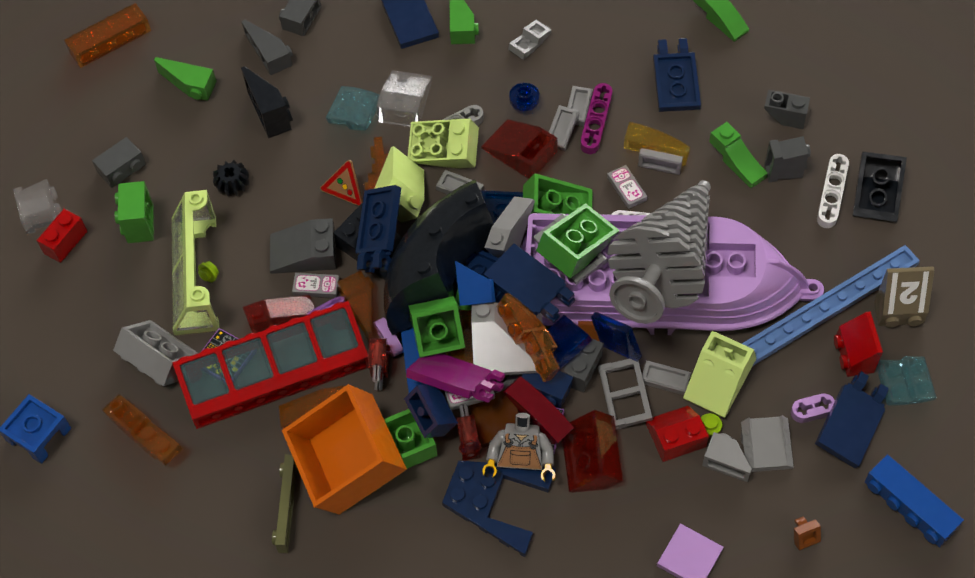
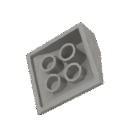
[471,302,544,375]

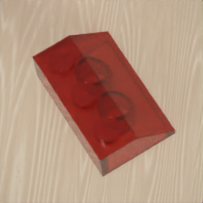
[562,410,623,493]

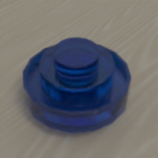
[509,82,540,112]

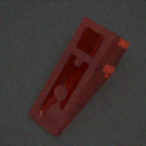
[243,295,315,333]

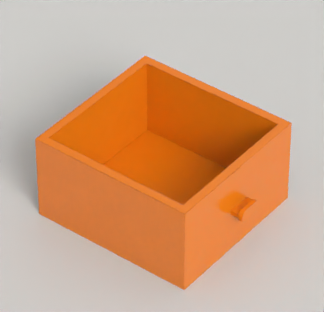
[282,384,407,515]

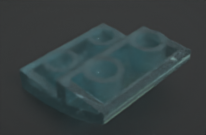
[326,86,382,130]
[876,356,937,405]

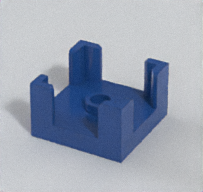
[0,394,71,464]

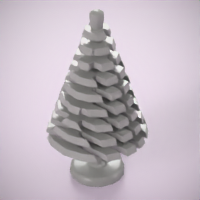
[607,180,711,324]

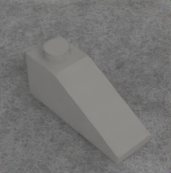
[484,196,535,258]

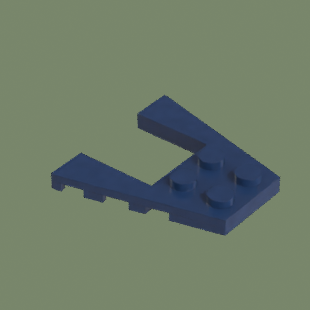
[442,461,556,557]

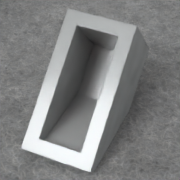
[702,432,752,482]

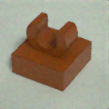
[794,516,821,550]

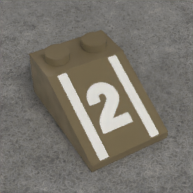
[874,266,934,327]

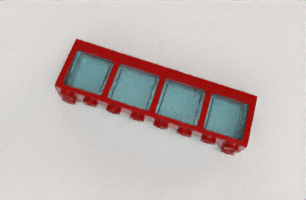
[172,301,371,429]

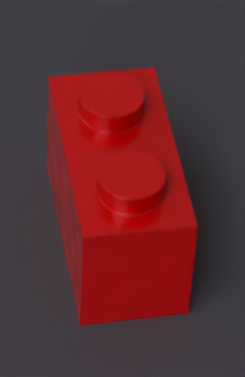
[37,208,87,263]

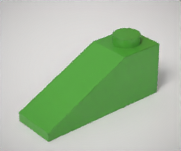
[450,0,479,44]
[154,57,217,101]

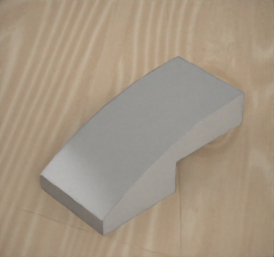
[508,20,551,60]

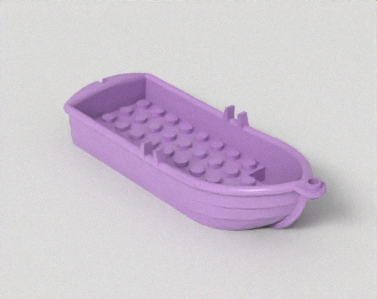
[521,213,824,335]

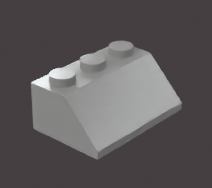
[113,320,198,386]

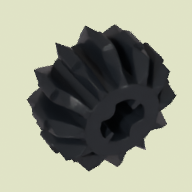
[213,160,249,197]

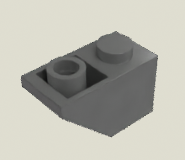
[764,89,810,129]

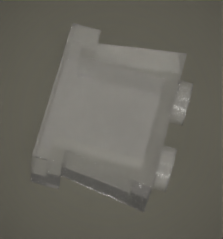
[13,179,62,235]

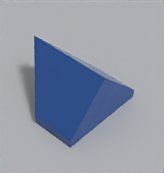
[455,261,496,306]

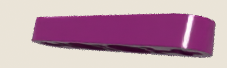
[581,83,612,154]

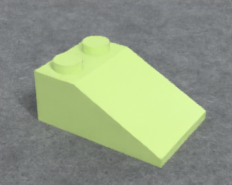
[374,146,424,223]

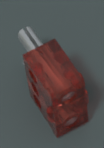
[368,338,391,391]
[457,404,481,461]

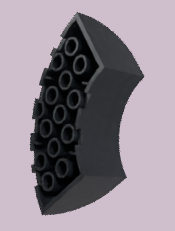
[383,179,494,335]

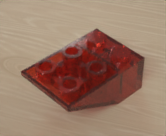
[481,119,558,179]

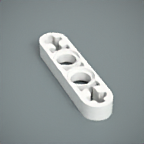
[817,154,849,228]

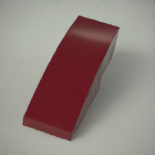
[503,376,574,444]

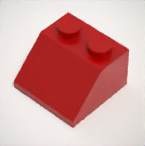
[834,311,883,377]
[645,406,709,462]

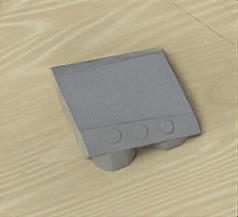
[740,415,794,472]

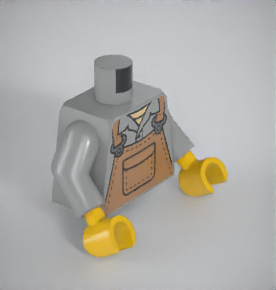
[482,413,556,482]

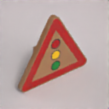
[320,160,363,206]

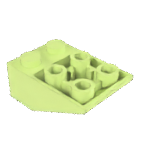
[408,118,479,168]
[683,331,757,418]

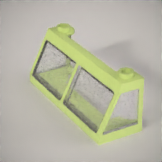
[172,190,219,335]

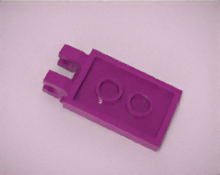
[406,353,505,402]

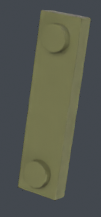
[272,454,297,553]

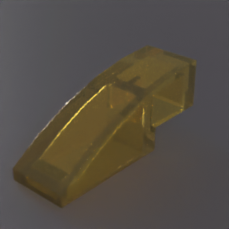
[624,122,690,166]

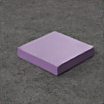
[657,523,724,578]

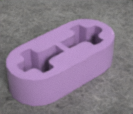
[373,317,403,357]
[791,393,835,423]

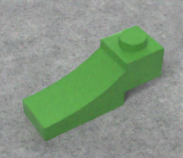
[709,122,768,188]

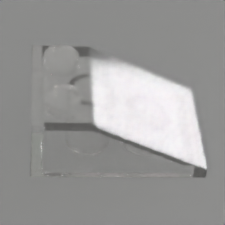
[376,70,432,127]

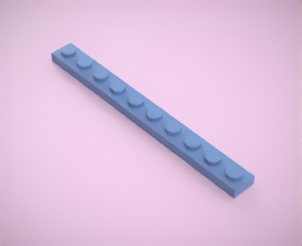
[742,245,920,366]

